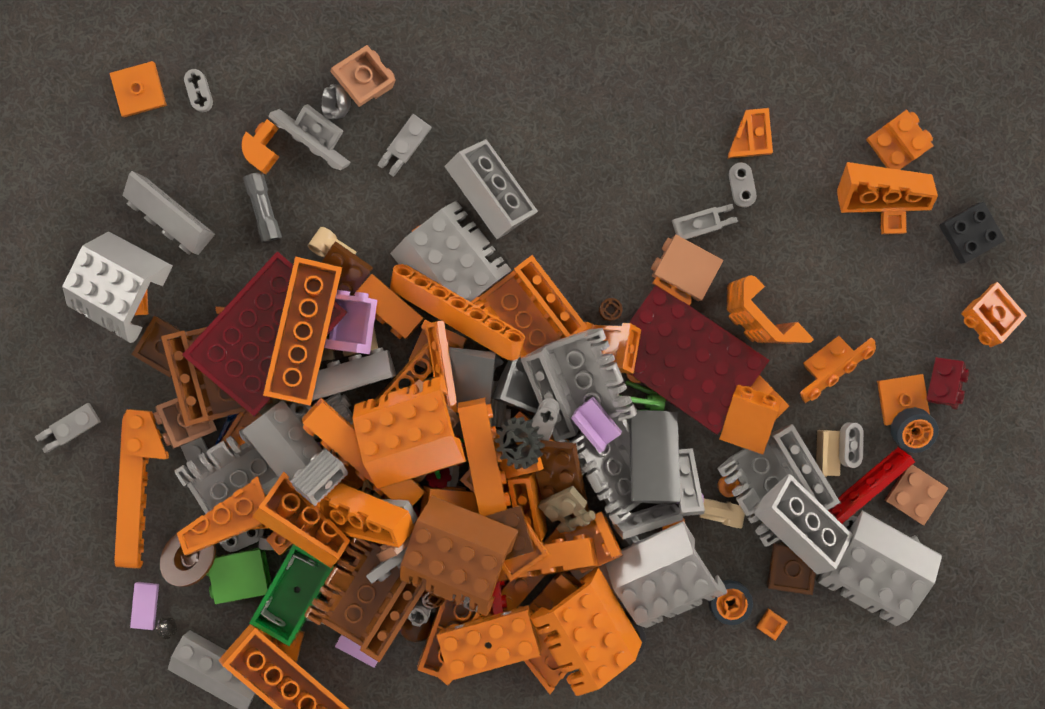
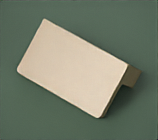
[816,430,840,477]

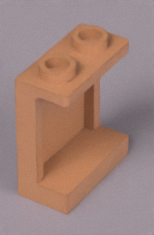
[651,234,723,301]

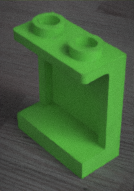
[206,547,272,604]

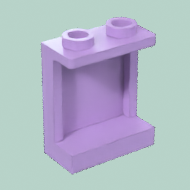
[324,290,377,354]

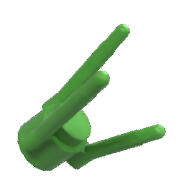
[625,381,666,411]

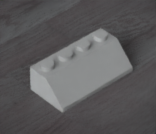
[445,139,538,239]
[122,171,215,255]
[312,347,396,401]
[242,400,323,481]
[754,474,853,574]
[168,630,256,709]

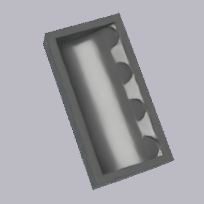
[449,347,496,439]
[492,357,540,416]
[629,410,681,505]

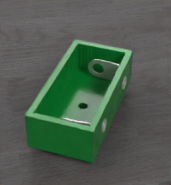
[249,544,338,646]

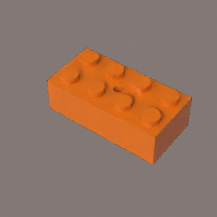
[437,605,541,681]

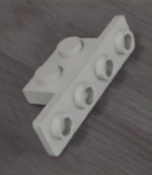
[268,104,350,170]

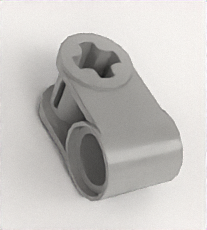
[532,398,560,441]

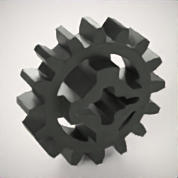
[495,417,545,469]

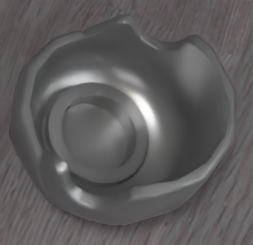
[322,84,351,119]

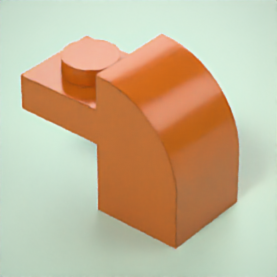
[242,119,279,174]

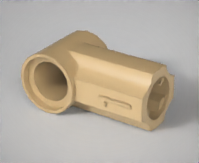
[308,227,356,257]
[699,498,745,528]

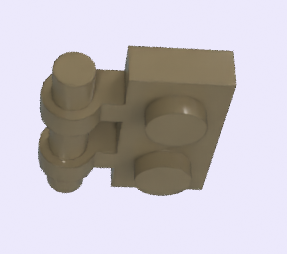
[538,486,596,533]

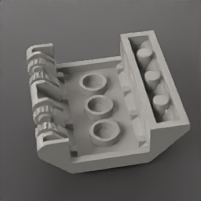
[390,200,512,302]
[62,232,173,343]
[521,328,637,441]
[569,403,642,525]
[717,424,840,547]
[175,426,279,544]
[817,510,942,626]
[606,521,727,628]

